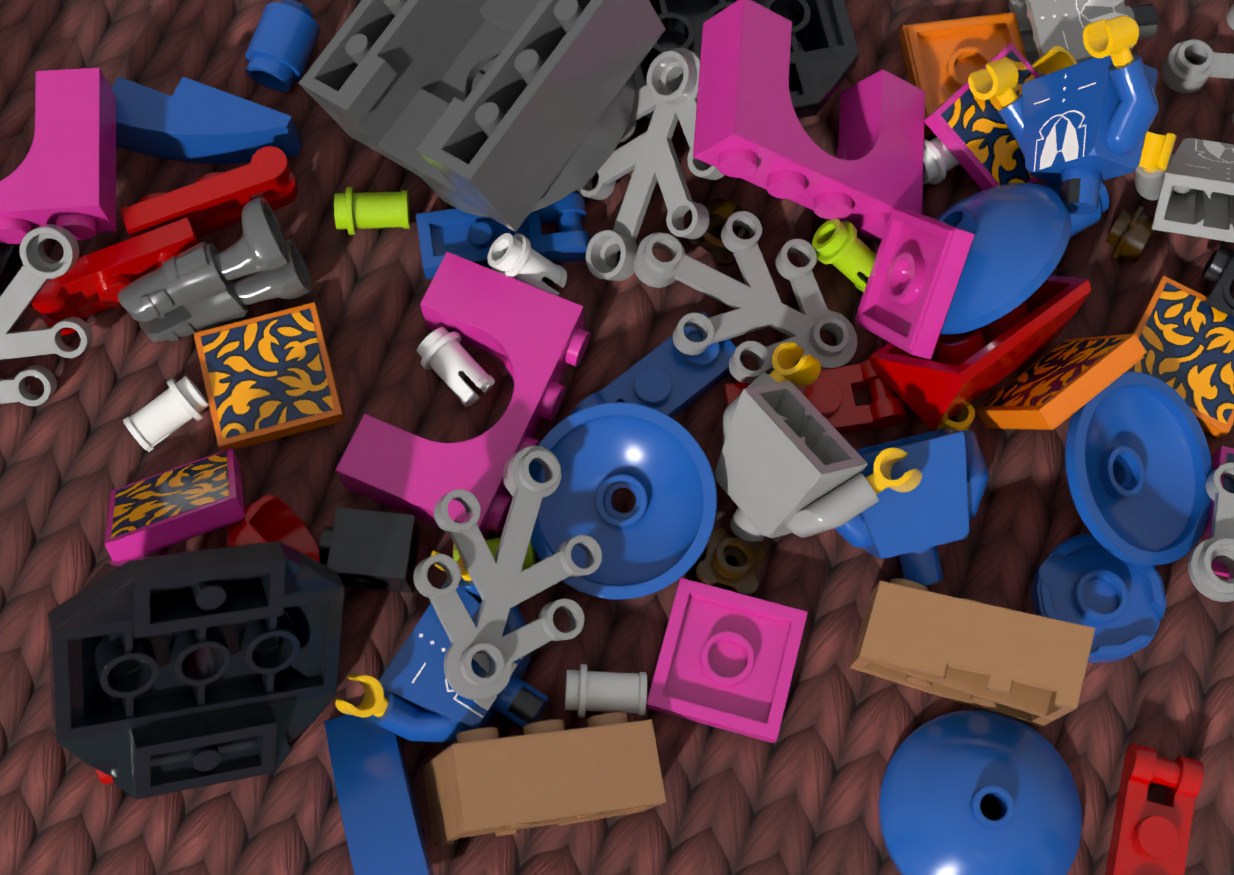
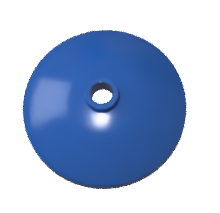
[936,183,1071,336]
[1065,372,1213,566]
[529,402,718,600]
[878,710,1082,875]

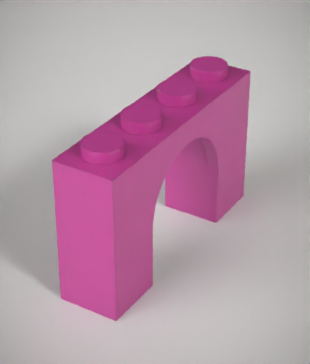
[693,0,925,239]
[0,68,116,244]
[336,252,591,540]

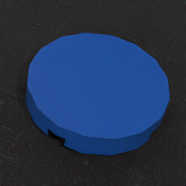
[1031,534,1167,663]

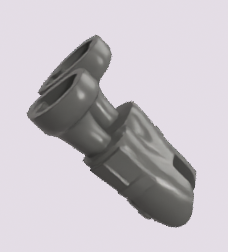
[117,197,313,342]

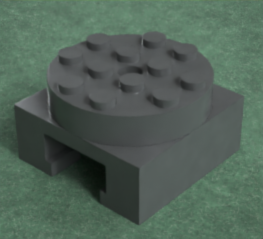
[299,0,666,232]

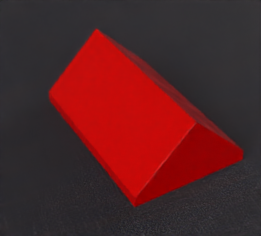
[868,275,1092,431]

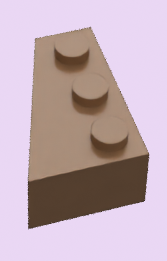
[849,578,1095,728]
[423,712,666,848]

